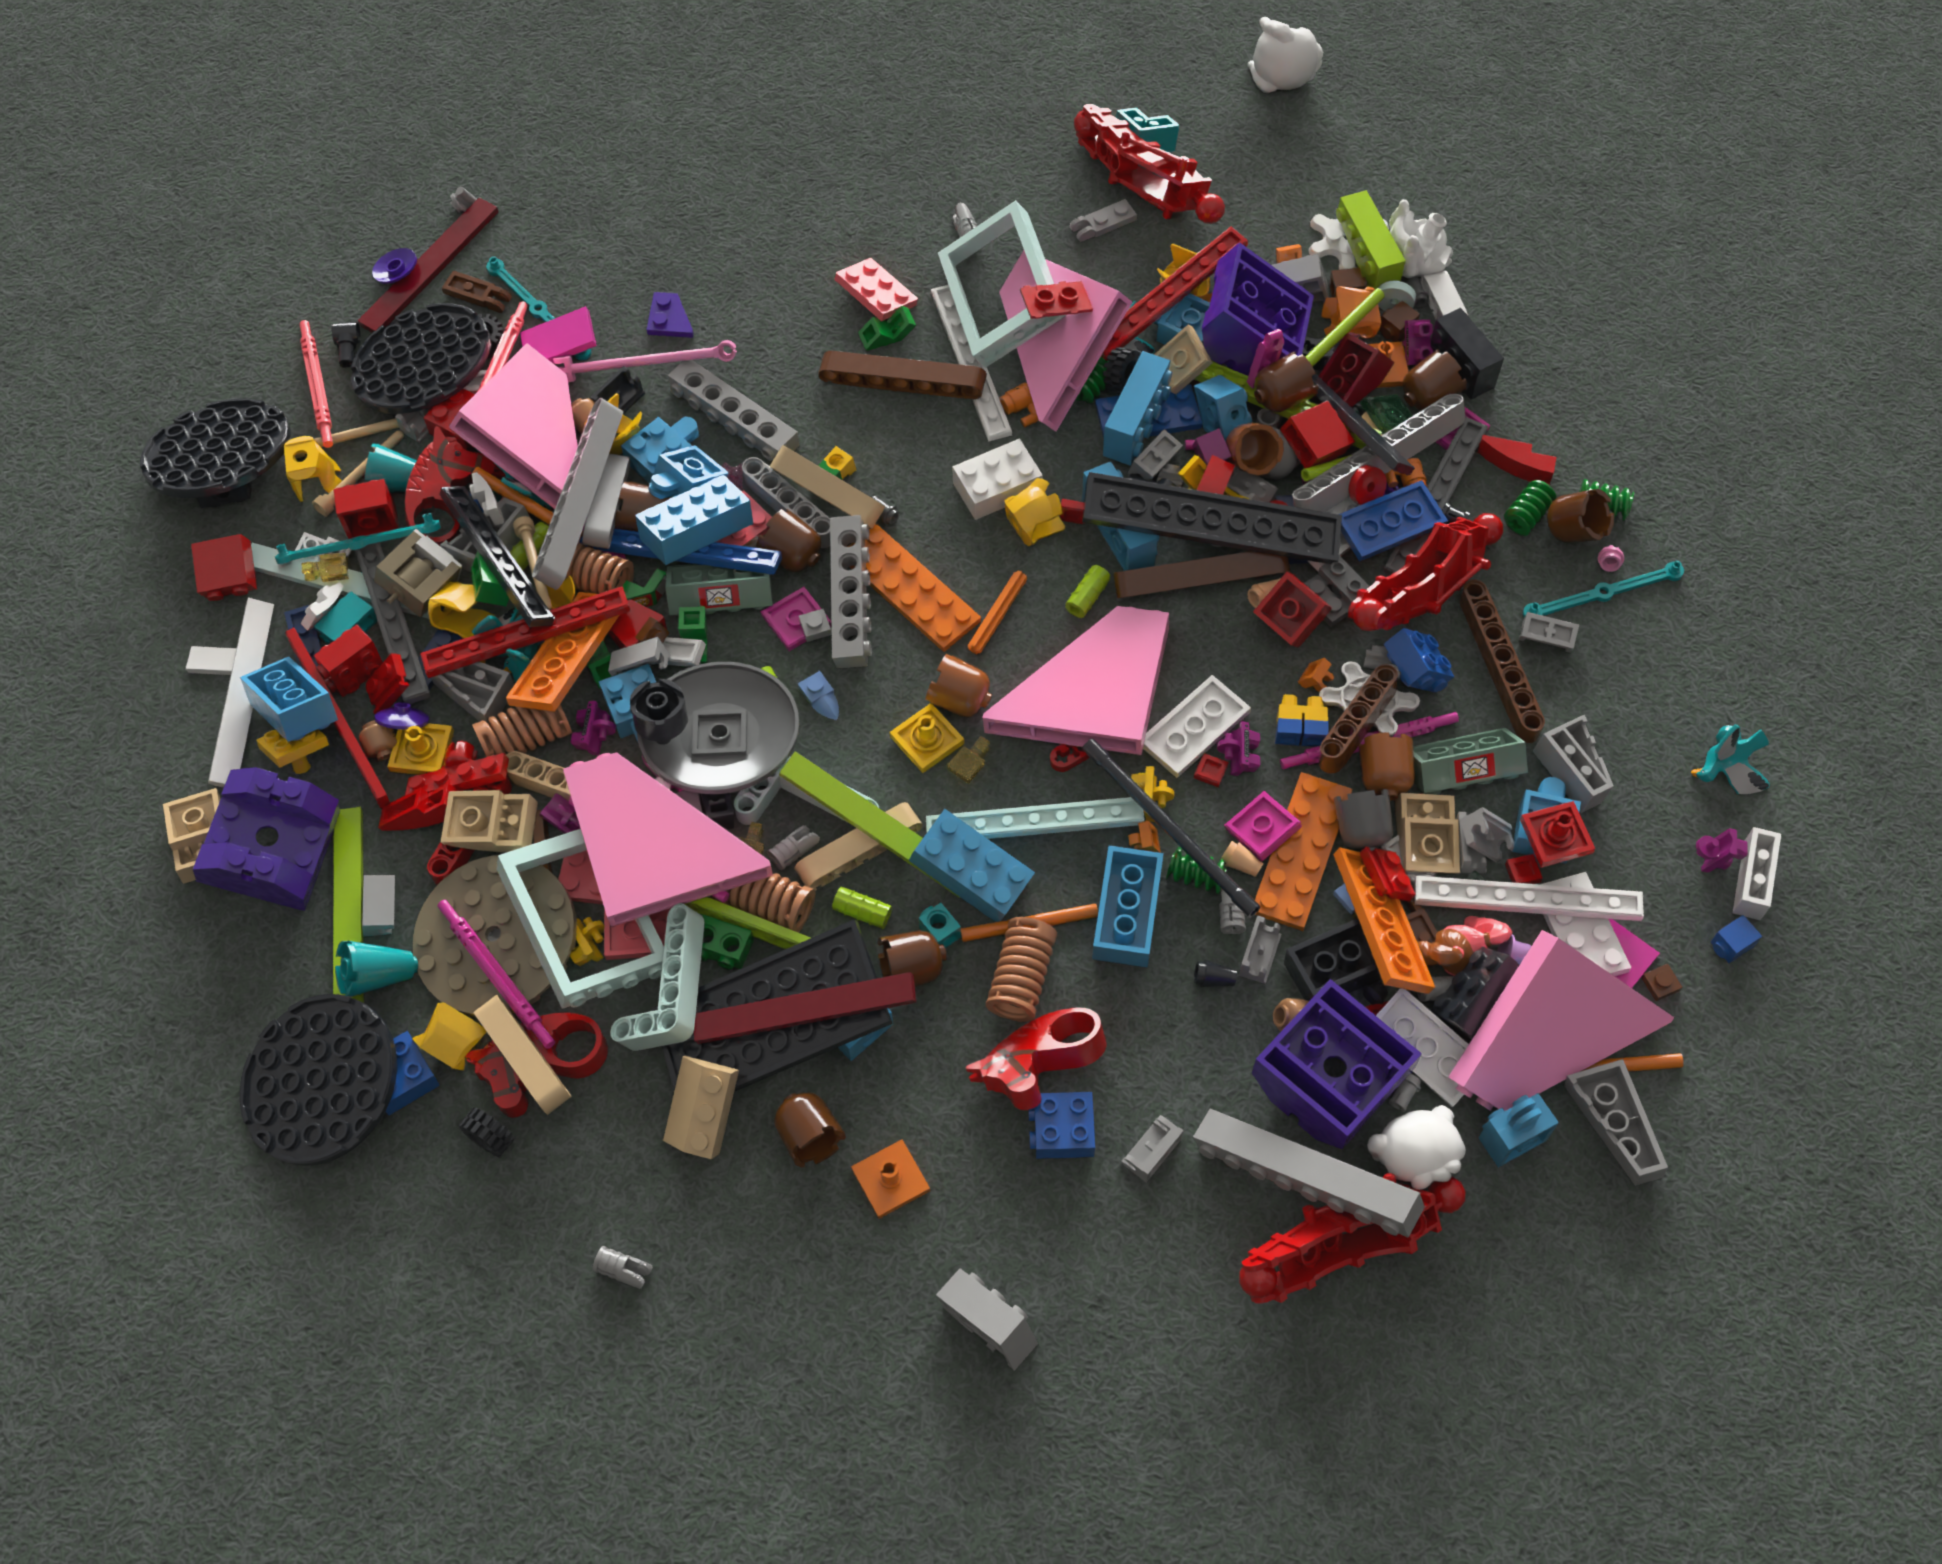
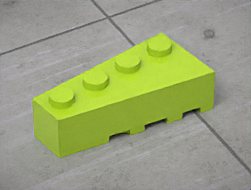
[1336,190,1406,289]

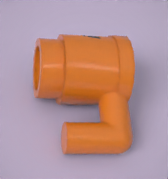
[999,382,1039,428]
[1385,458,1427,488]

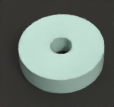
[1378,281,1416,311]

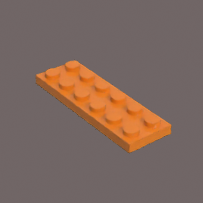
[848,524,981,652]
[506,592,619,712]
[1255,772,1353,931]
[1333,847,1435,994]

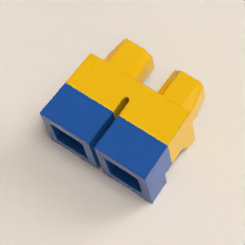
[1275,694,1329,747]

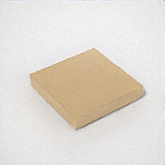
[1154,324,1212,394]

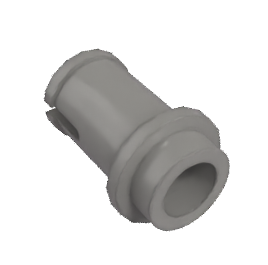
[1389,1074,1421,1112]

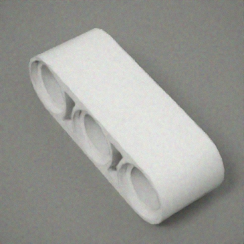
[1420,271,1468,319]

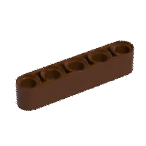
[1319,664,1398,774]

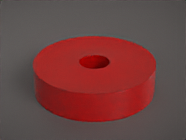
[1349,465,1387,505]

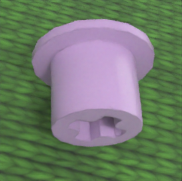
[1497,934,1531,965]

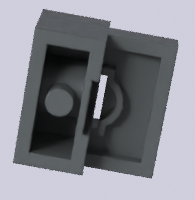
[1304,555,1370,627]

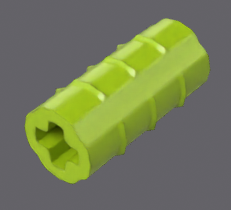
[510,521,549,571]
[1065,565,1110,618]
[832,886,892,929]

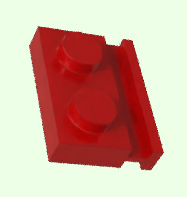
[366,653,409,714]
[1360,847,1416,901]

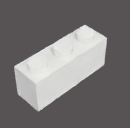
[1733,827,1781,920]

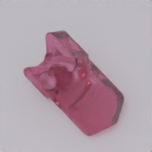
[721,462,743,492]

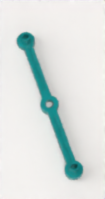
[486,257,592,360]
[275,513,441,564]
[1522,561,1684,618]

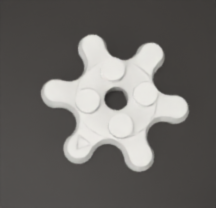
[1309,214,1389,270]
[1319,661,1420,737]

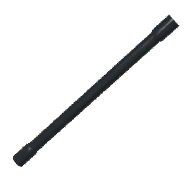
[1082,739,1261,918]

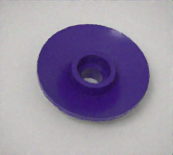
[372,248,417,284]
[375,702,429,729]

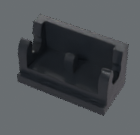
[590,366,645,414]

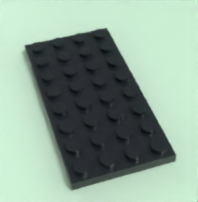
[650,919,893,1092]

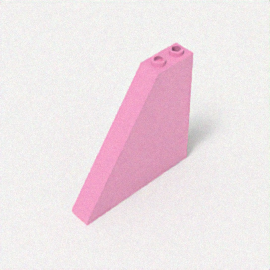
[999,250,1132,432]
[449,343,578,509]
[983,606,1169,755]
[563,752,773,927]
[1449,930,1674,1111]

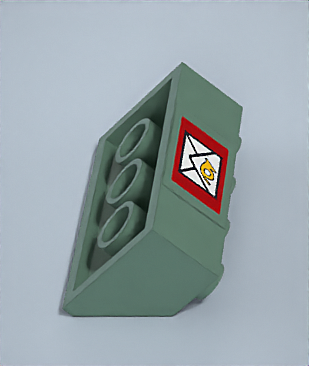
[665,564,773,616]
[1413,728,1528,795]

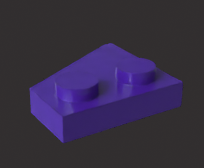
[647,292,694,338]

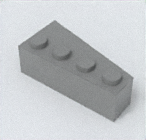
[1564,1059,1668,1186]

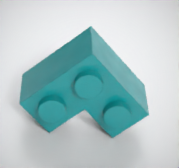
[1116,108,1180,152]

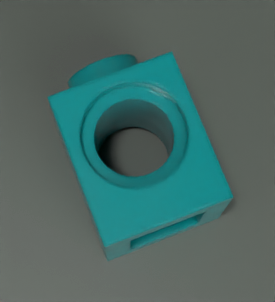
[919,903,961,948]

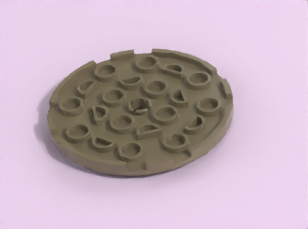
[413,855,577,1017]

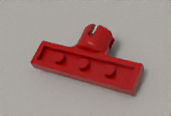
[405,741,509,795]

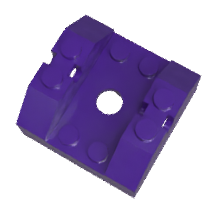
[1202,242,1314,376]
[193,767,340,911]
[1252,979,1422,1149]

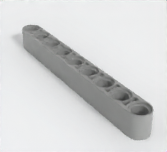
[1292,394,1466,512]
[532,398,623,590]

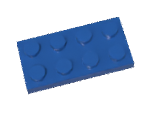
[1095,384,1202,437]
[1339,480,1448,562]

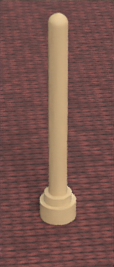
[290,418,399,459]
[312,430,404,517]
[513,516,552,610]

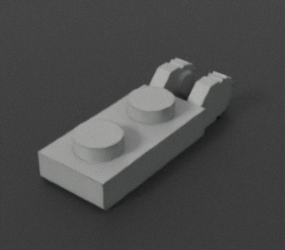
[1069,199,1137,242]

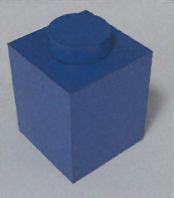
[1711,915,1762,963]

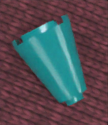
[365,443,417,493]
[335,940,418,997]

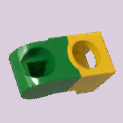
[818,446,856,480]

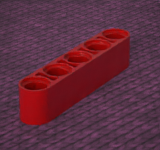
[427,775,512,885]

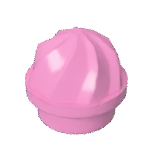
[1598,545,1624,572]

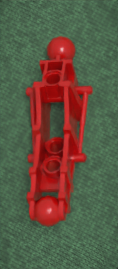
[1074,104,1225,224]
[1348,513,1503,631]
[1239,1173,1466,1303]

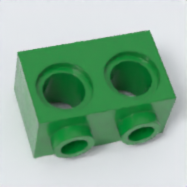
[700,913,754,970]

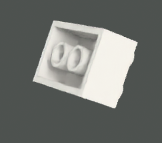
[952,438,1043,520]

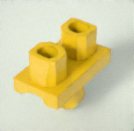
[1131,766,1174,822]
[570,917,605,966]

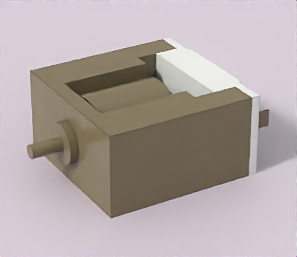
[374,529,462,618]

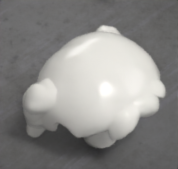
[1248,17,1323,93]
[1389,200,1453,278]
[1367,1105,1466,1190]

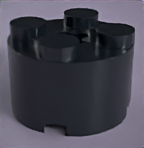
[630,679,688,745]

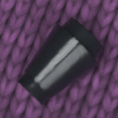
[1194,959,1237,987]

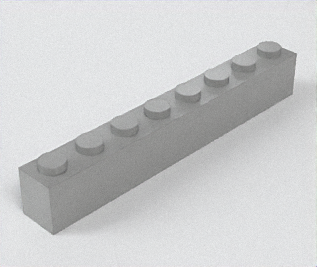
[1193,1109,1425,1237]

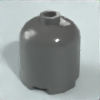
[1334,789,1393,851]

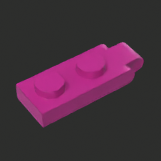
[1247,329,1284,388]

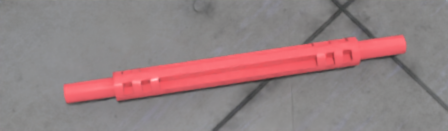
[477,302,528,392]
[299,320,333,448]

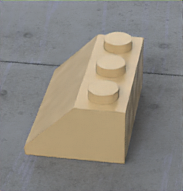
[663,1056,739,1159]

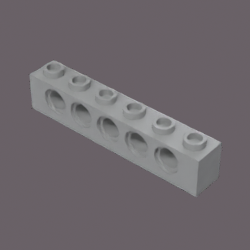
[668,360,799,461]
[830,515,872,668]

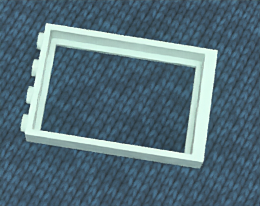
[938,200,1066,368]
[497,829,664,1009]

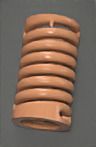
[565,543,634,594]
[472,705,572,757]
[713,873,816,933]
[986,917,1057,1022]

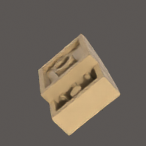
[163,788,220,884]
[441,790,538,852]
[1395,793,1460,874]

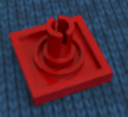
[1520,801,1595,868]

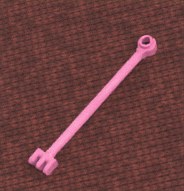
[554,340,737,382]

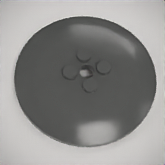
[637,662,800,794]

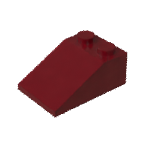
[1311,333,1395,407]

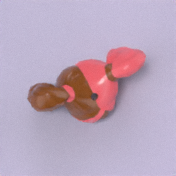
[1417,916,1512,976]

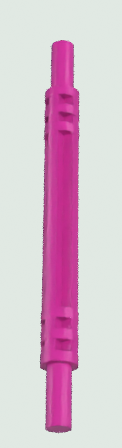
[1280,712,1459,769]
[437,900,555,1049]

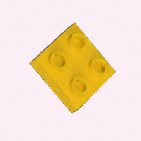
[890,703,964,773]
[387,723,454,775]
[256,729,329,774]

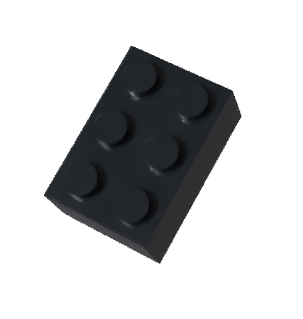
[1430,307,1504,400]
[1284,919,1381,1001]
[1430,947,1519,1041]

